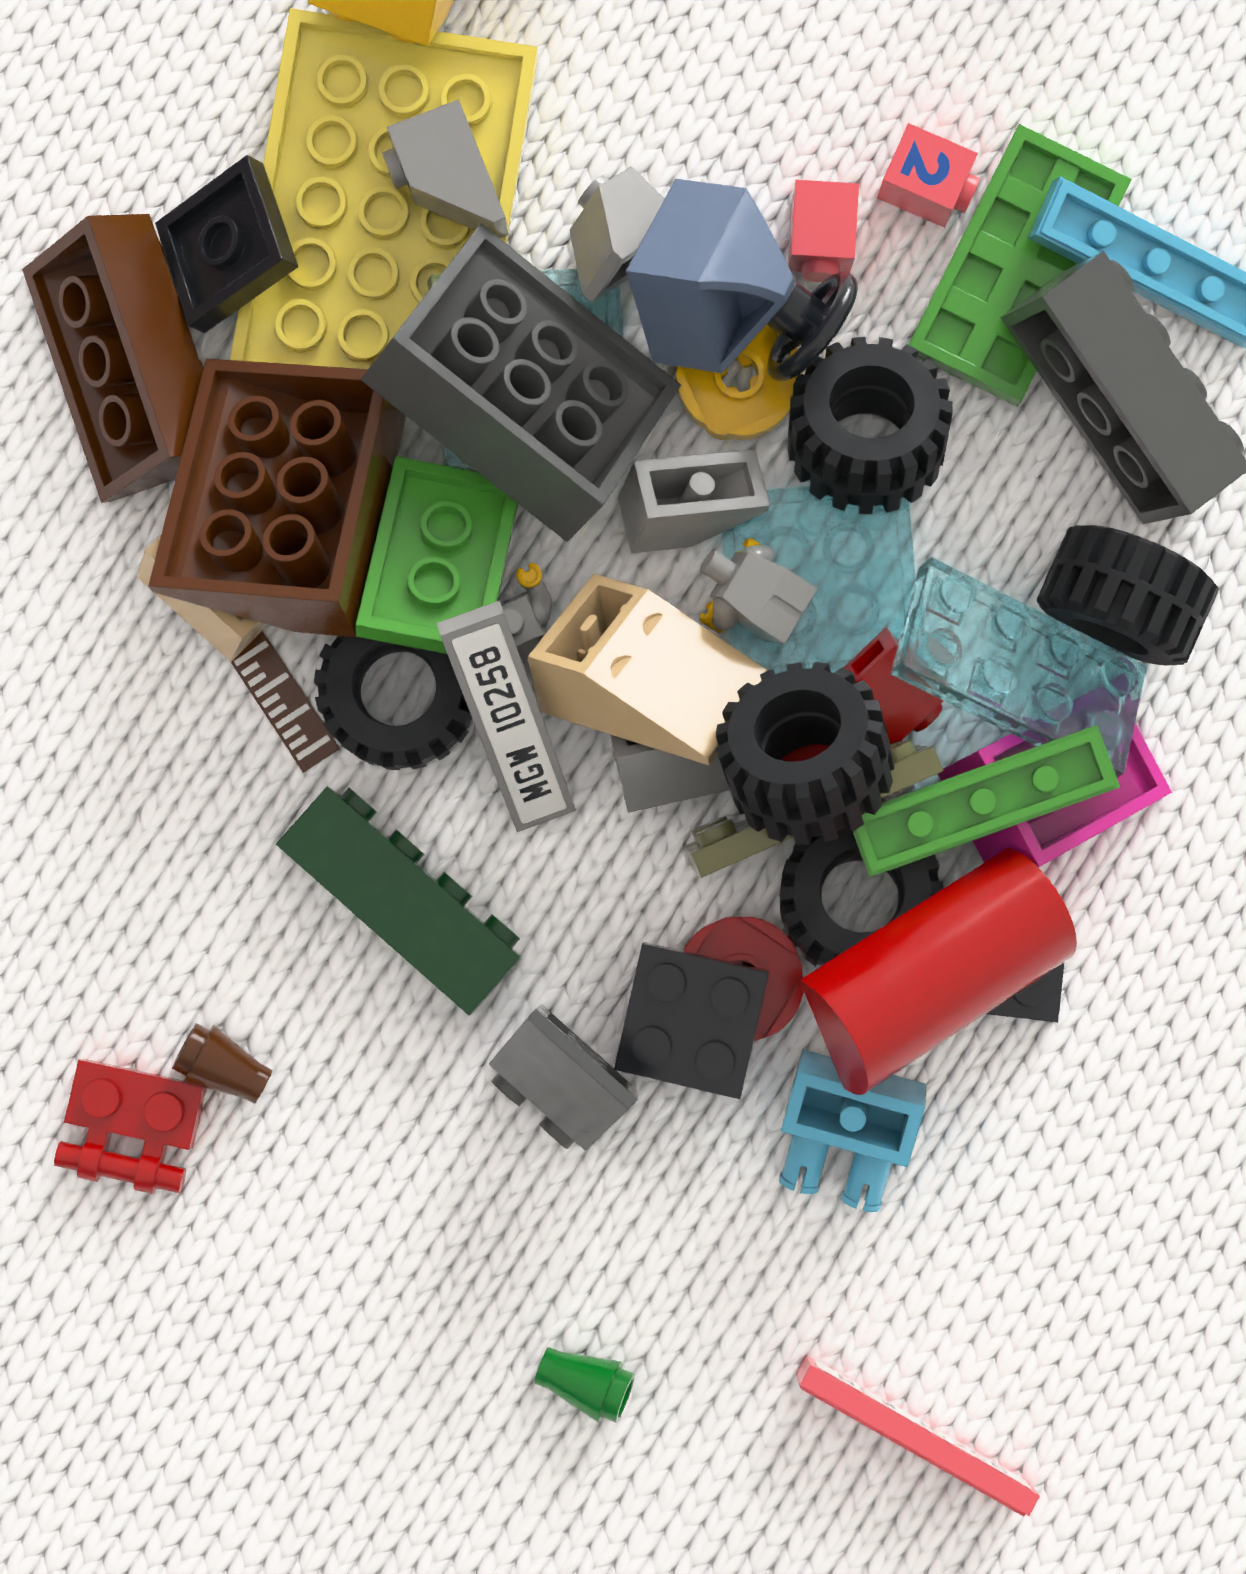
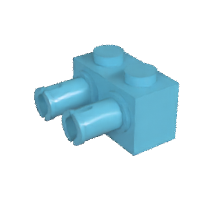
[778,1049,926,1212]

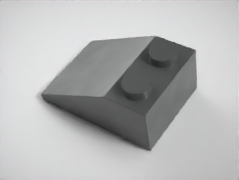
[489,1004,638,1151]

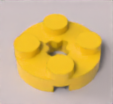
[676,325,803,441]

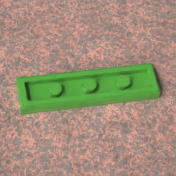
[853,725,1120,878]

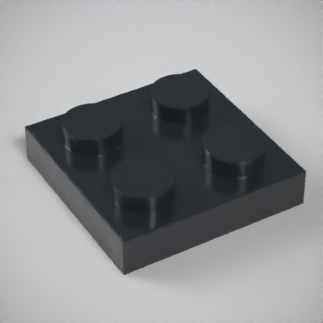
[155,155,298,334]
[614,942,769,1099]

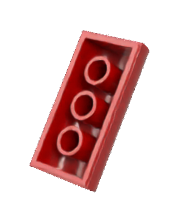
[799,847,1077,1095]

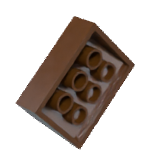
[148,358,406,638]

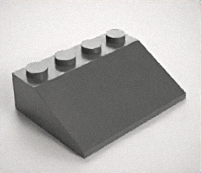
[360,223,681,542]

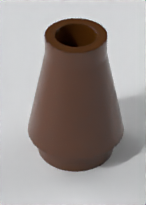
[171,1023,273,1104]

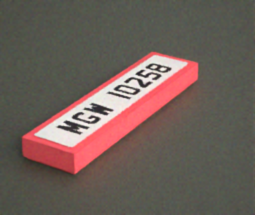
[795,1355,1040,1517]

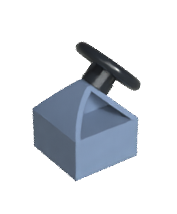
[626,178,858,382]

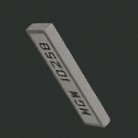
[436,601,576,832]

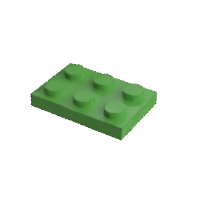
[356,456,518,654]

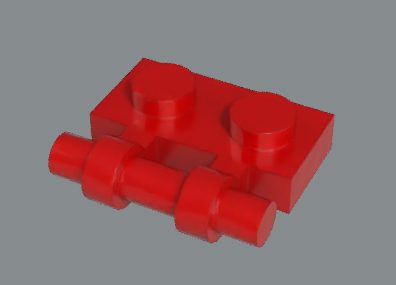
[54,1058,207,1194]

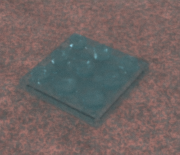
[720,486,923,674]

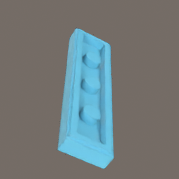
[1028,176,1246,348]

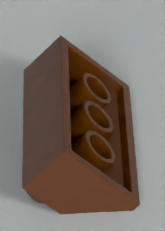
[22,214,204,503]

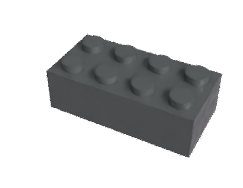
[1000,251,1246,524]

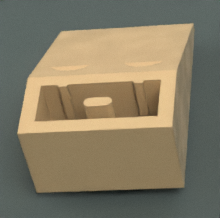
[528,574,768,765]

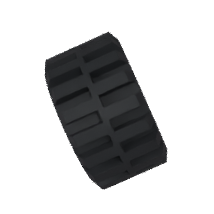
[787,336,953,515]
[1036,525,1219,666]
[314,636,472,771]
[716,662,894,845]
[779,827,944,967]

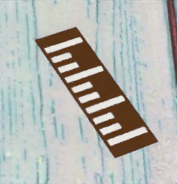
[231,630,340,773]

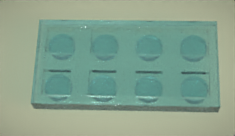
[890,557,1147,778]

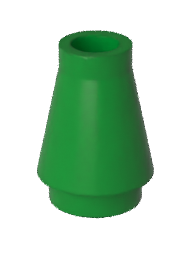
[534,1347,635,1423]

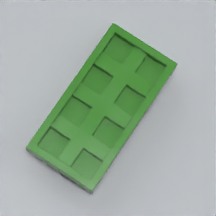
[908,124,1132,407]

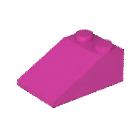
[938,681,1172,867]

